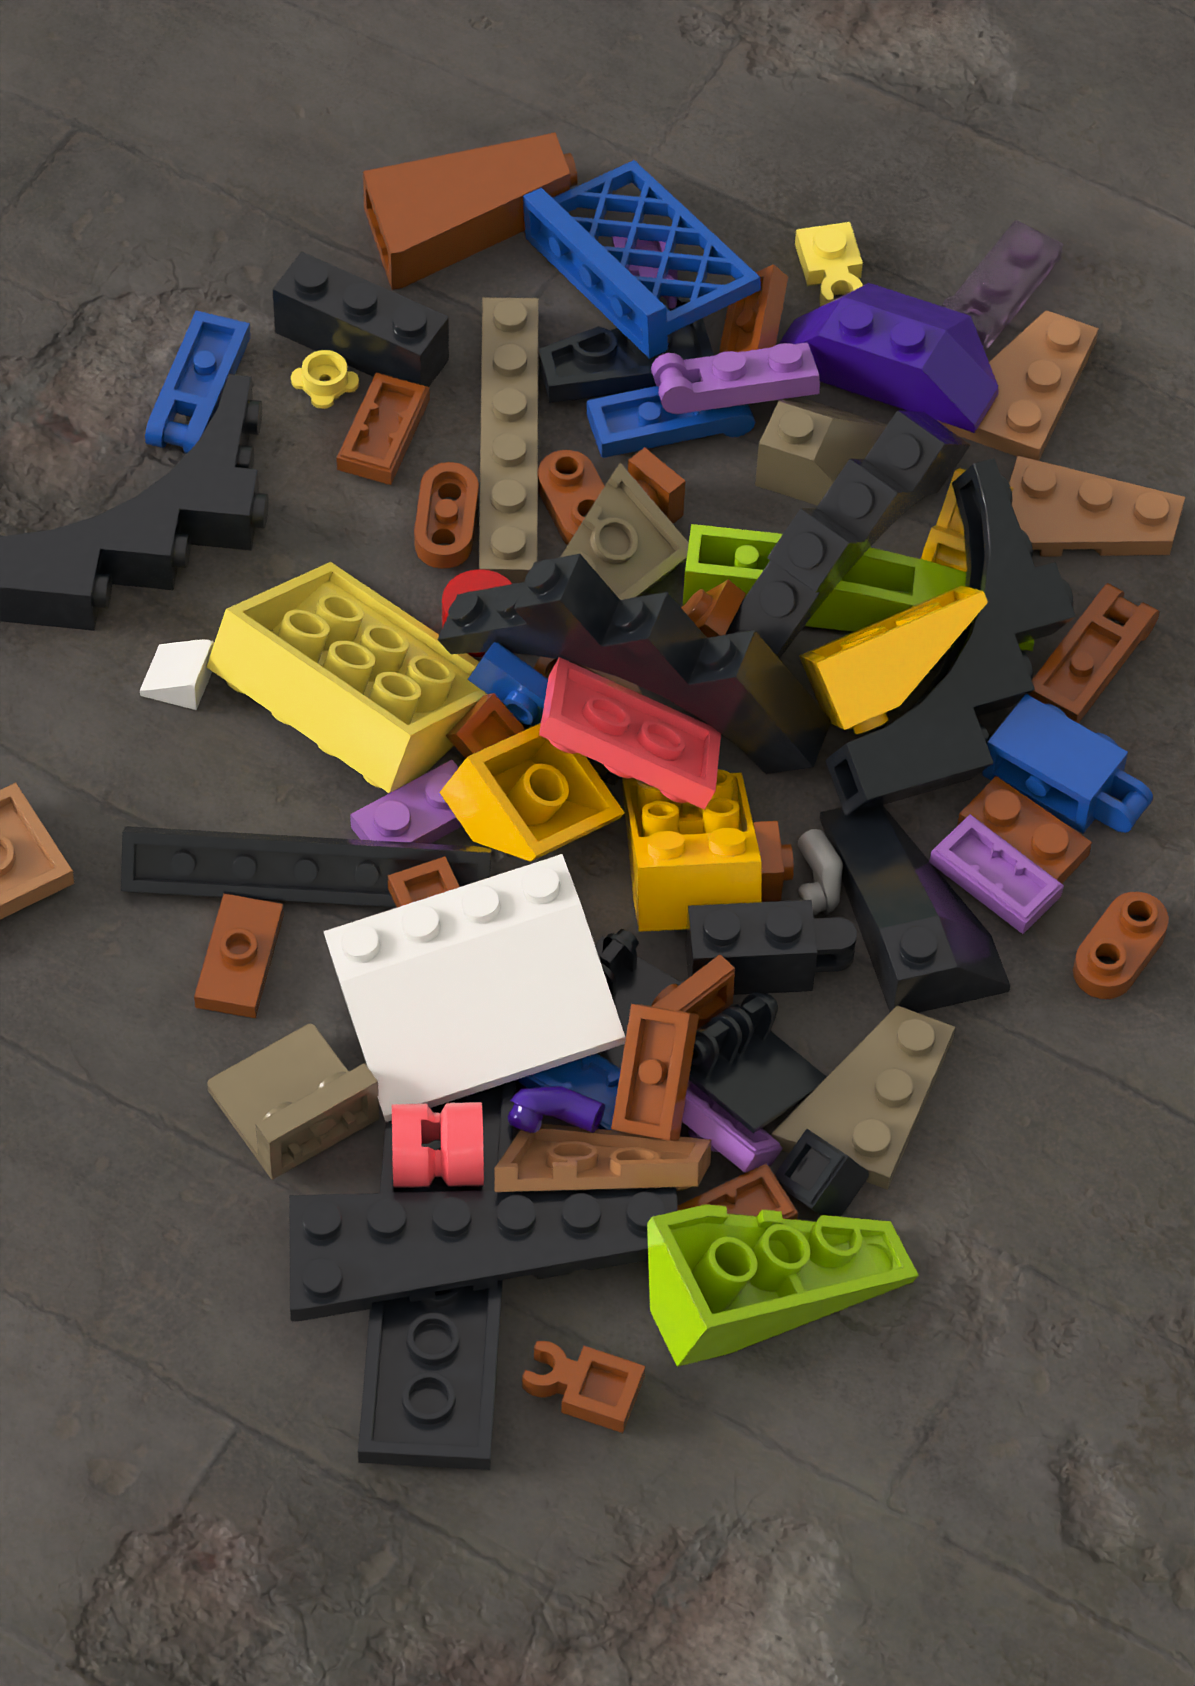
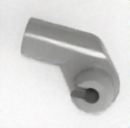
[797,829,843,916]

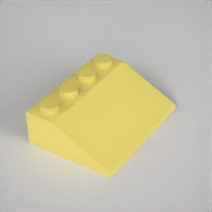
[206,562,487,793]

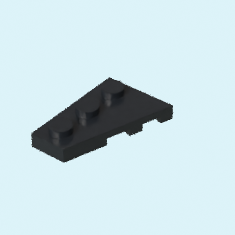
[539,297,714,403]

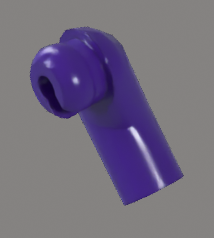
[507,1086,605,1133]

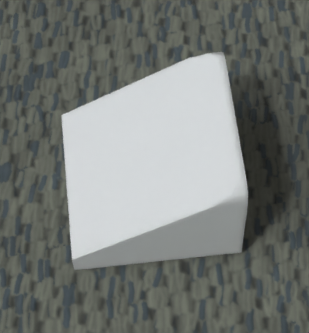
[140,639,214,710]

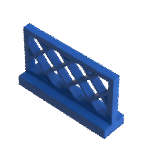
[523,160,761,359]

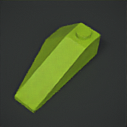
[647,1204,919,1367]

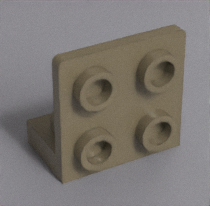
[207,1024,379,1180]

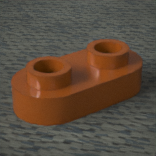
[538,450,604,545]
[414,462,479,569]
[1073,892,1169,999]

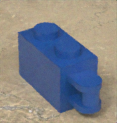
[982,694,1153,834]

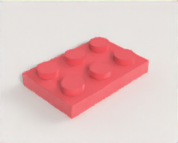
[539,657,721,810]

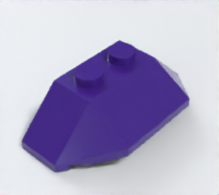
[778,283,999,433]

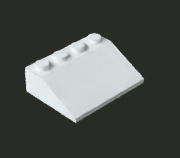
[323,854,626,1122]

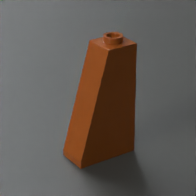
[363,133,578,290]

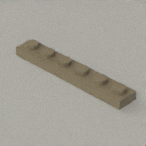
[479,297,538,583]

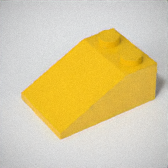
[799,585,988,734]

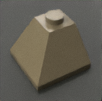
[755,397,887,506]

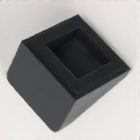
[774,1129,869,1217]

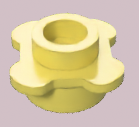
[291,350,359,409]

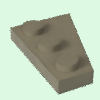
[560,463,689,600]
[771,1006,955,1190]

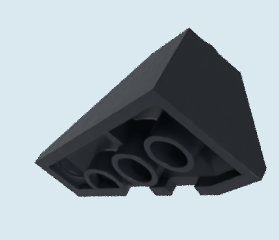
[820,805,1011,1013]

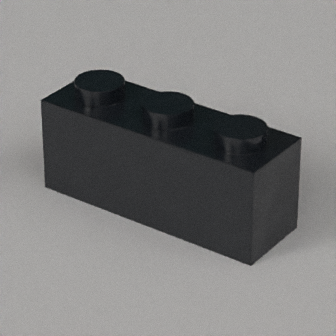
[272,251,449,387]

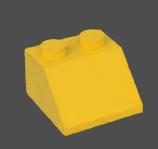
[439,723,625,862]

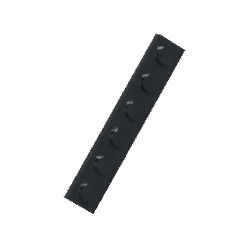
[121,826,492,907]

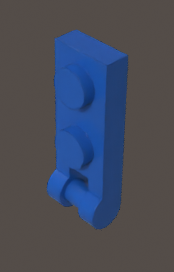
[145,310,251,454]
[586,386,755,458]

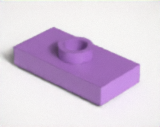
[929,814,1064,934]
[682,1081,783,1172]

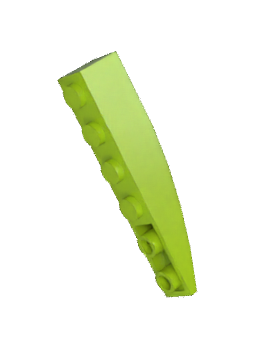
[683,524,1034,651]

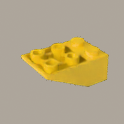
[622,769,762,932]

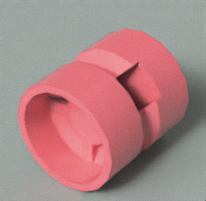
[392,1102,484,1188]

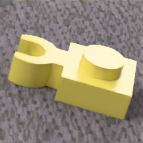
[795,222,863,306]

